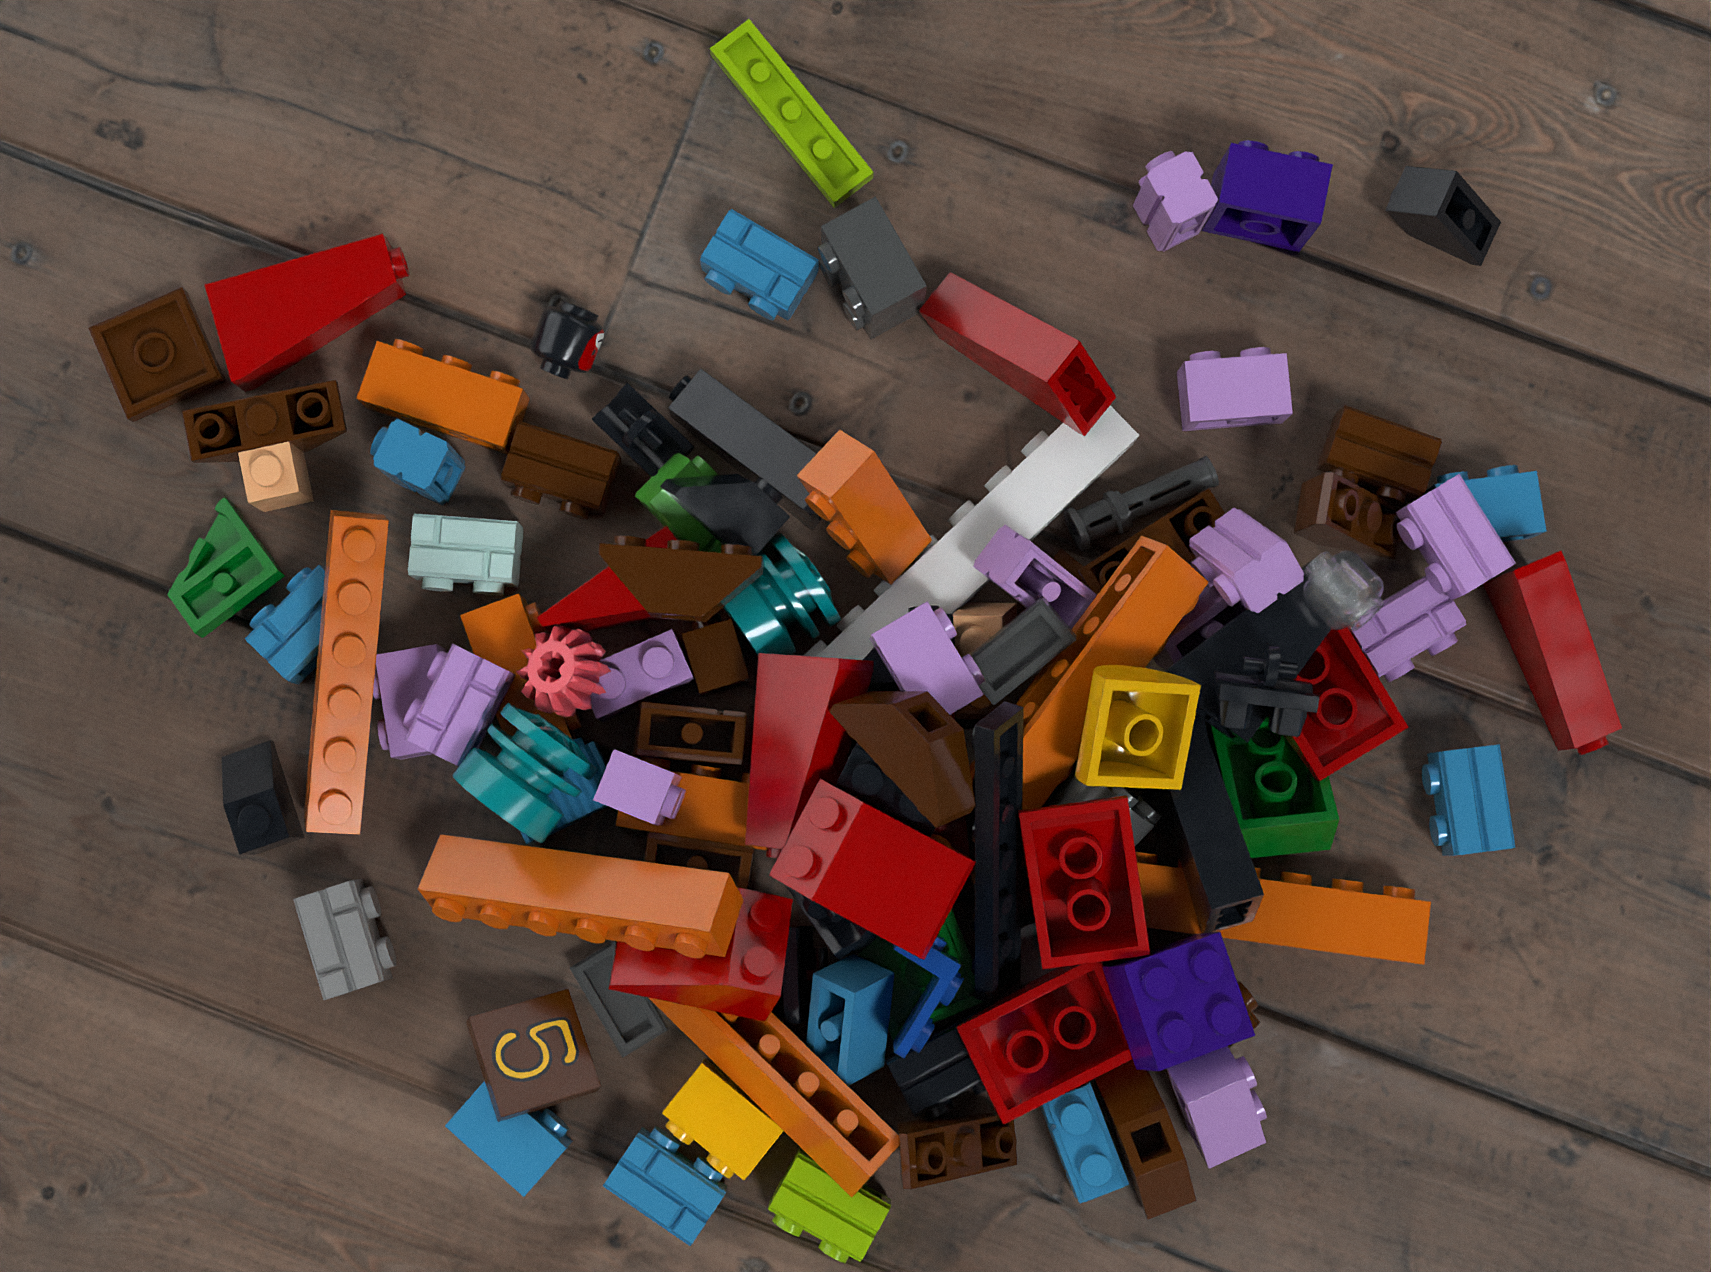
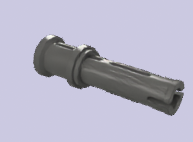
[1064,456,1219,552]

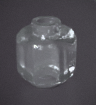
[1302,550,1384,631]

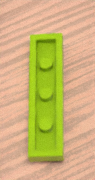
[710,19,874,208]

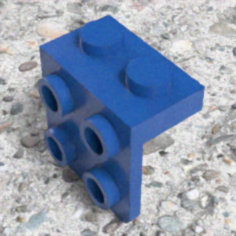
[892,935,964,1059]

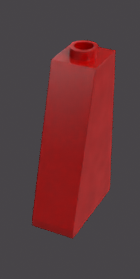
[205,234,410,392]
[919,272,1116,437]
[1483,550,1622,755]
[745,653,874,858]

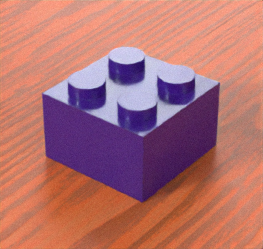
[1202,140,1333,252]
[1102,932,1255,1071]

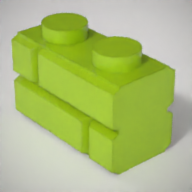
[768,1147,892,1263]

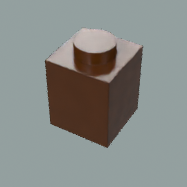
[682,614,751,697]

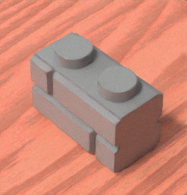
[293,879,397,1000]

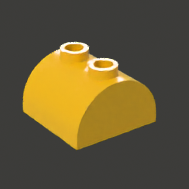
[1075,665,1201,790]

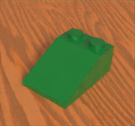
[1207,716,1340,858]

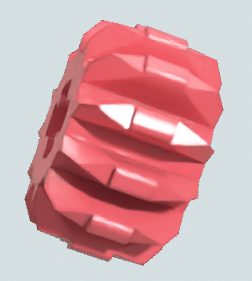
[516,626,611,717]

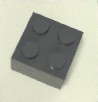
[817,196,927,340]

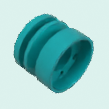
[723,531,841,656]
[452,703,598,843]

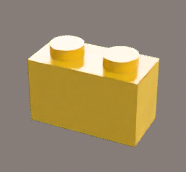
[662,1058,783,1180]

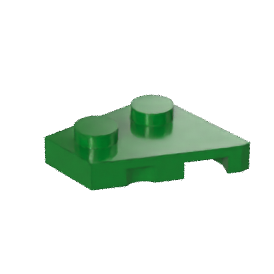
[167,497,285,638]

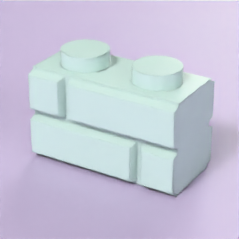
[408,513,523,595]

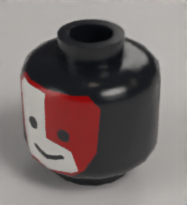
[530,300,604,380]

